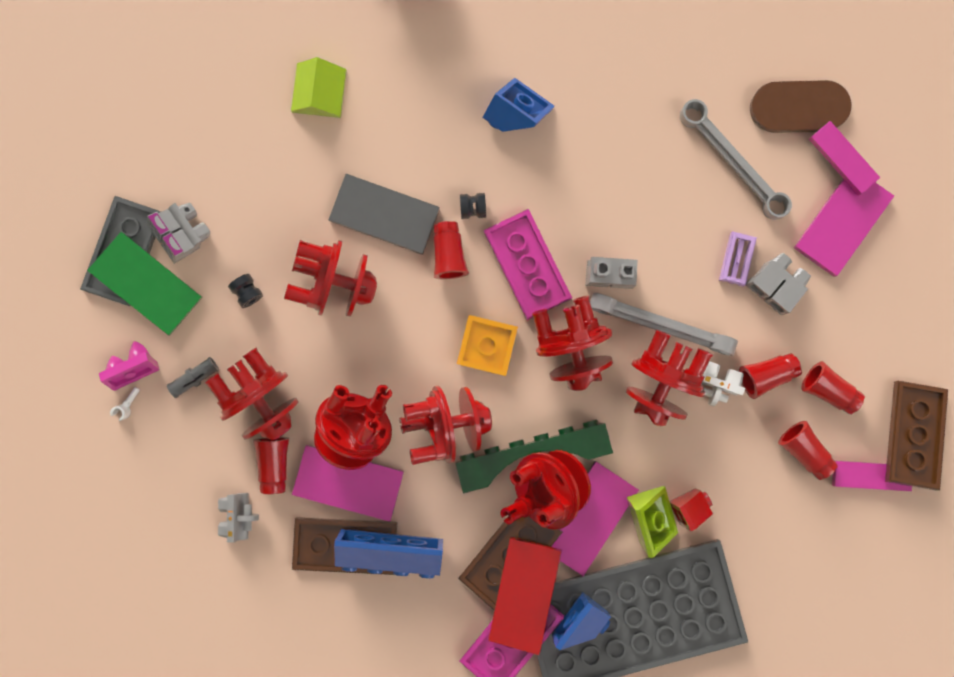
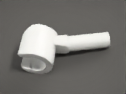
[110,387,140,421]

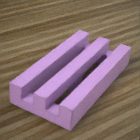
[719,231,757,287]

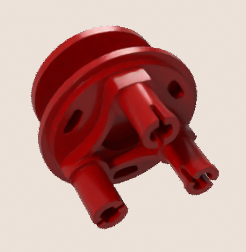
[284,240,377,317]
[532,296,613,391]
[626,330,713,427]
[205,347,299,440]
[314,385,393,470]
[399,386,492,465]
[500,450,591,530]

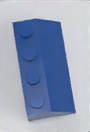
[334,529,443,579]

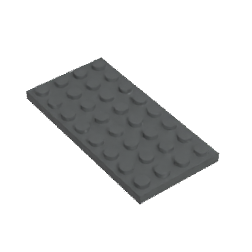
[537,539,748,677]

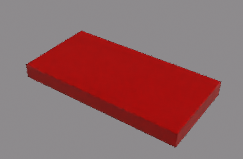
[488,537,562,655]

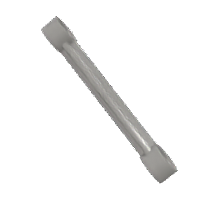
[680,99,792,220]
[590,293,738,356]

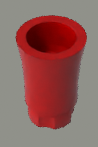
[433,221,469,279]
[739,353,802,399]
[801,361,865,415]
[778,421,838,480]
[253,437,290,494]

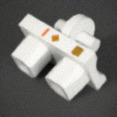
[702,361,745,406]

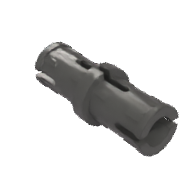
[167,357,219,398]

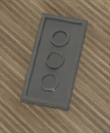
[328,174,440,255]
[80,196,162,306]

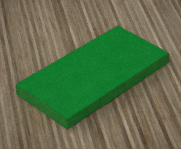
[87,232,203,336]

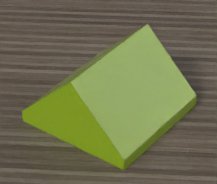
[291,57,347,118]
[627,486,678,558]

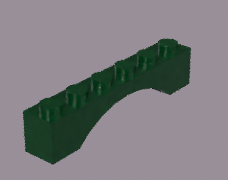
[455,419,613,494]

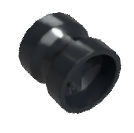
[460,193,486,219]
[228,274,263,308]

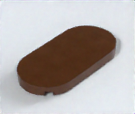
[750,80,852,133]

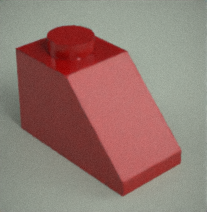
[670,488,713,531]

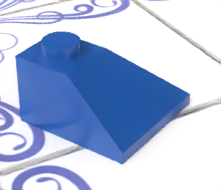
[482,78,554,132]
[552,592,611,650]

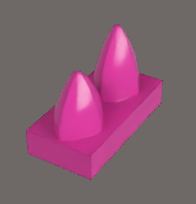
[99,341,160,391]

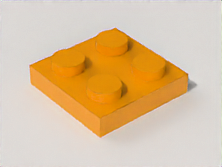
[457,315,518,376]

